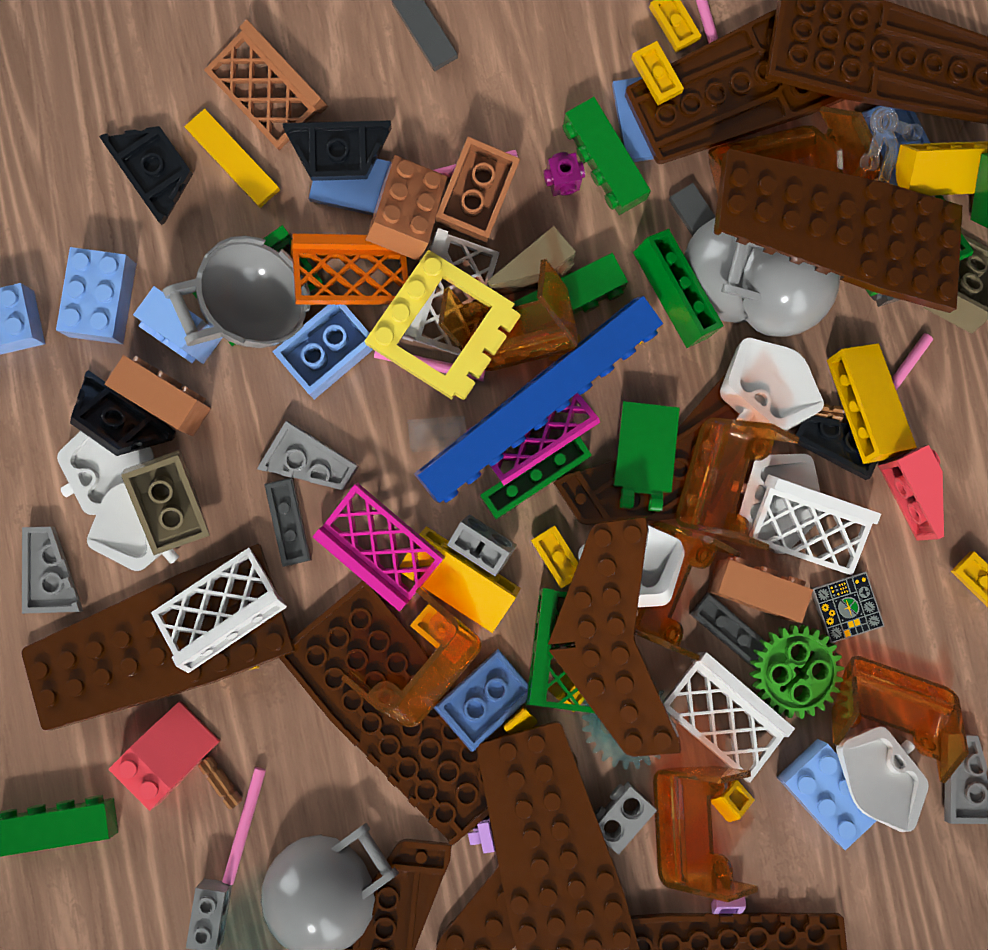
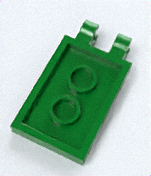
[613,401,680,512]

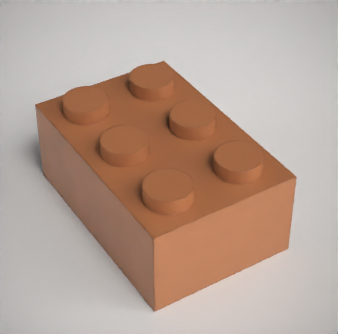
[436,137,520,243]
[366,155,447,261]
[104,355,211,437]
[707,556,813,623]

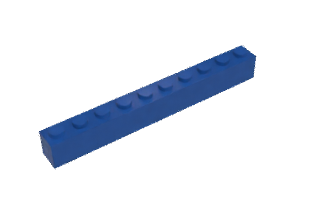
[414,296,663,503]

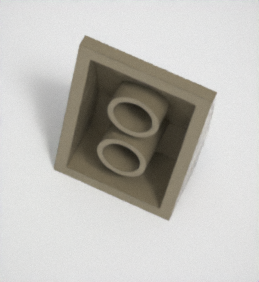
[488,226,576,296]
[923,235,988,334]
[121,450,210,555]

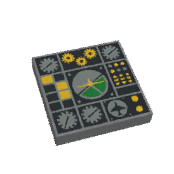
[811,572,884,643]

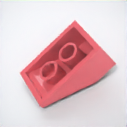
[878,445,944,541]
[108,701,220,811]

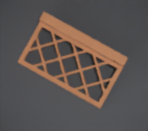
[204,19,328,150]

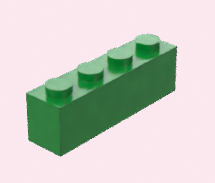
[562,97,651,215]
[633,229,724,348]
[513,252,628,338]
[480,436,592,520]
[0,795,118,857]

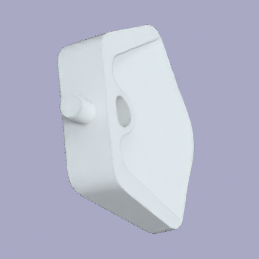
[720,338,824,438]
[57,431,154,515]
[731,454,822,554]
[87,483,180,571]
[578,526,685,614]
[836,726,929,832]

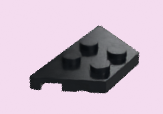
[283,120,392,181]
[99,126,193,225]
[70,370,176,456]

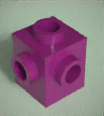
[543,152,585,196]

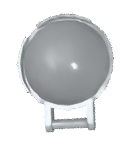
[684,218,753,323]
[163,236,310,348]
[721,237,840,337]
[261,823,399,950]

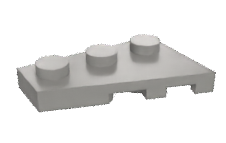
[257,421,359,490]
[22,527,83,614]
[944,734,988,824]

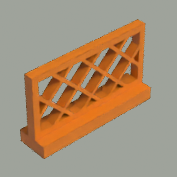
[291,233,408,305]

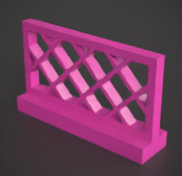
[466,393,600,485]
[313,482,445,612]

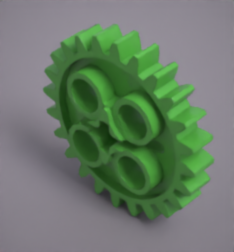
[749,624,844,719]

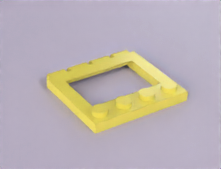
[364,249,521,400]

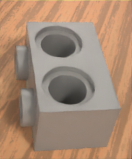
[447,515,517,576]
[595,782,657,855]
[186,878,232,950]

